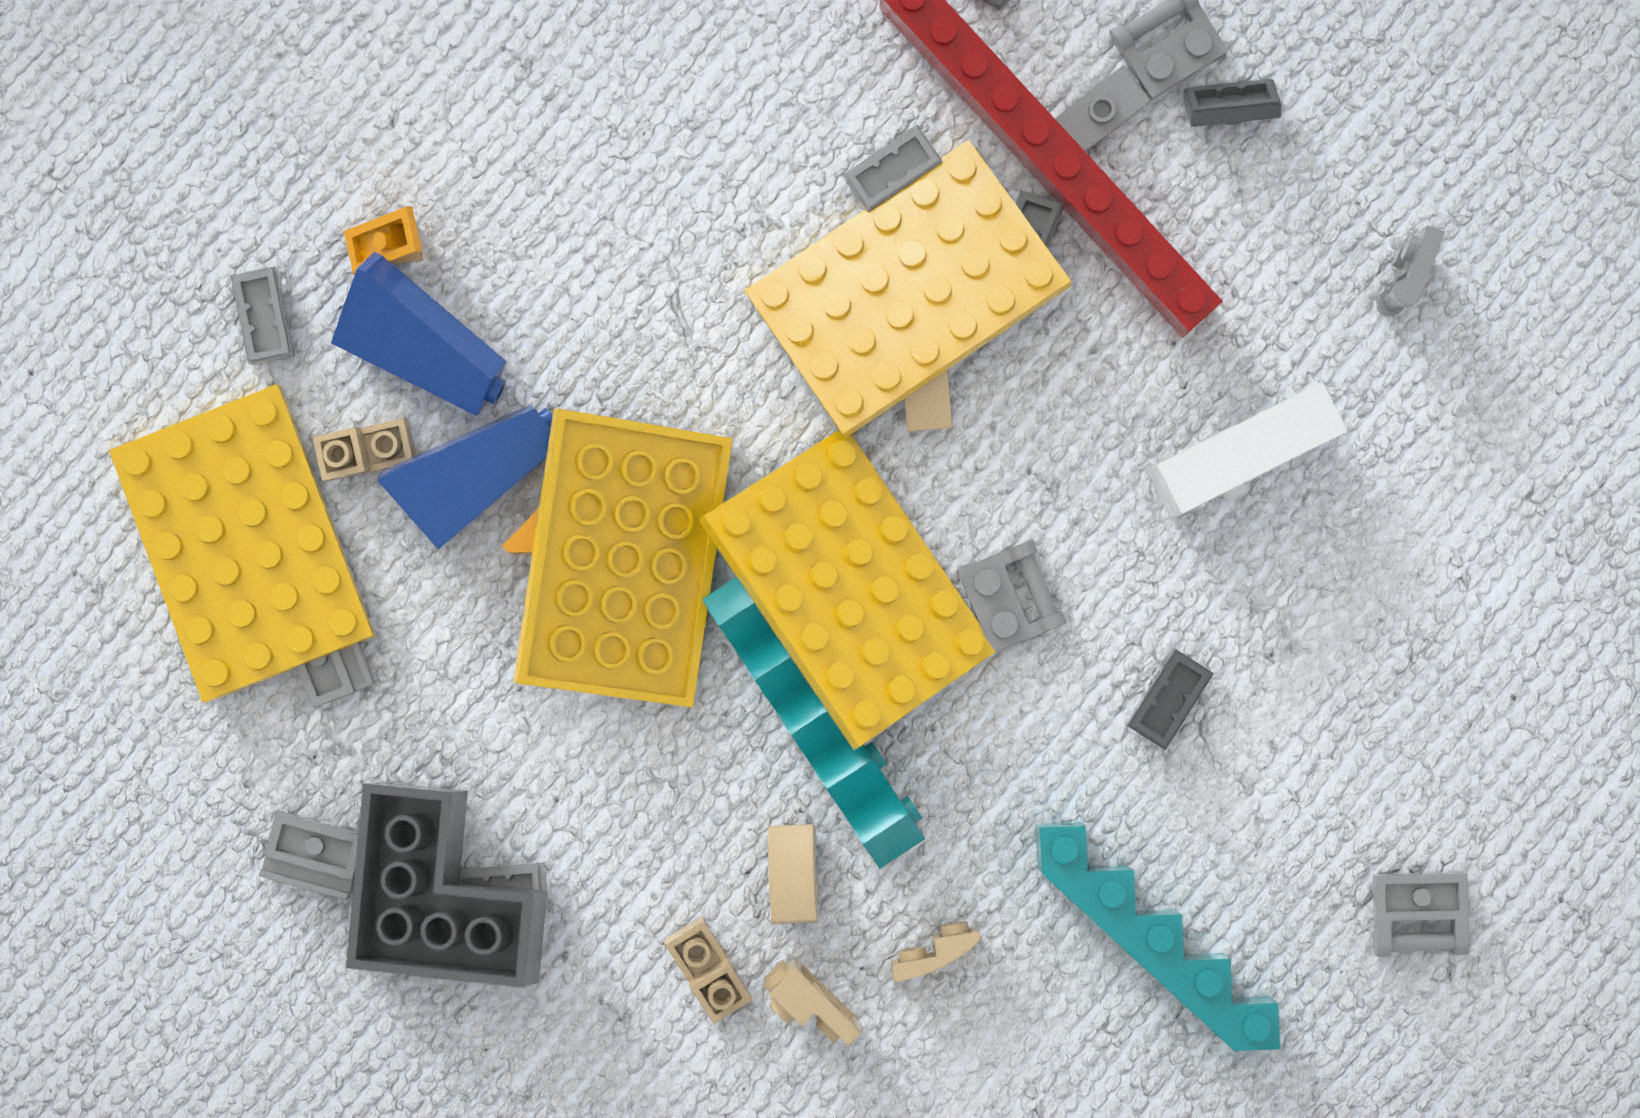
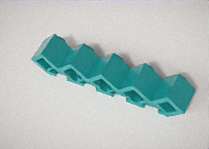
[702,577,925,869]
[1036,822,1280,1051]

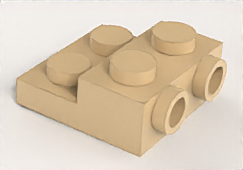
[762,957,861,1046]

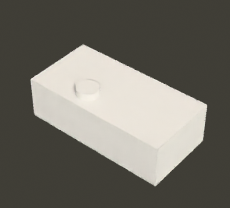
[1146,382,1348,519]

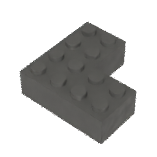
[346,782,547,988]

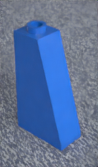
[331,252,507,416]
[377,404,553,550]

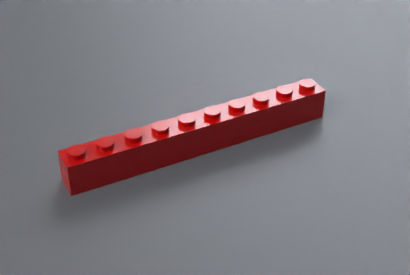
[879,0,1223,338]

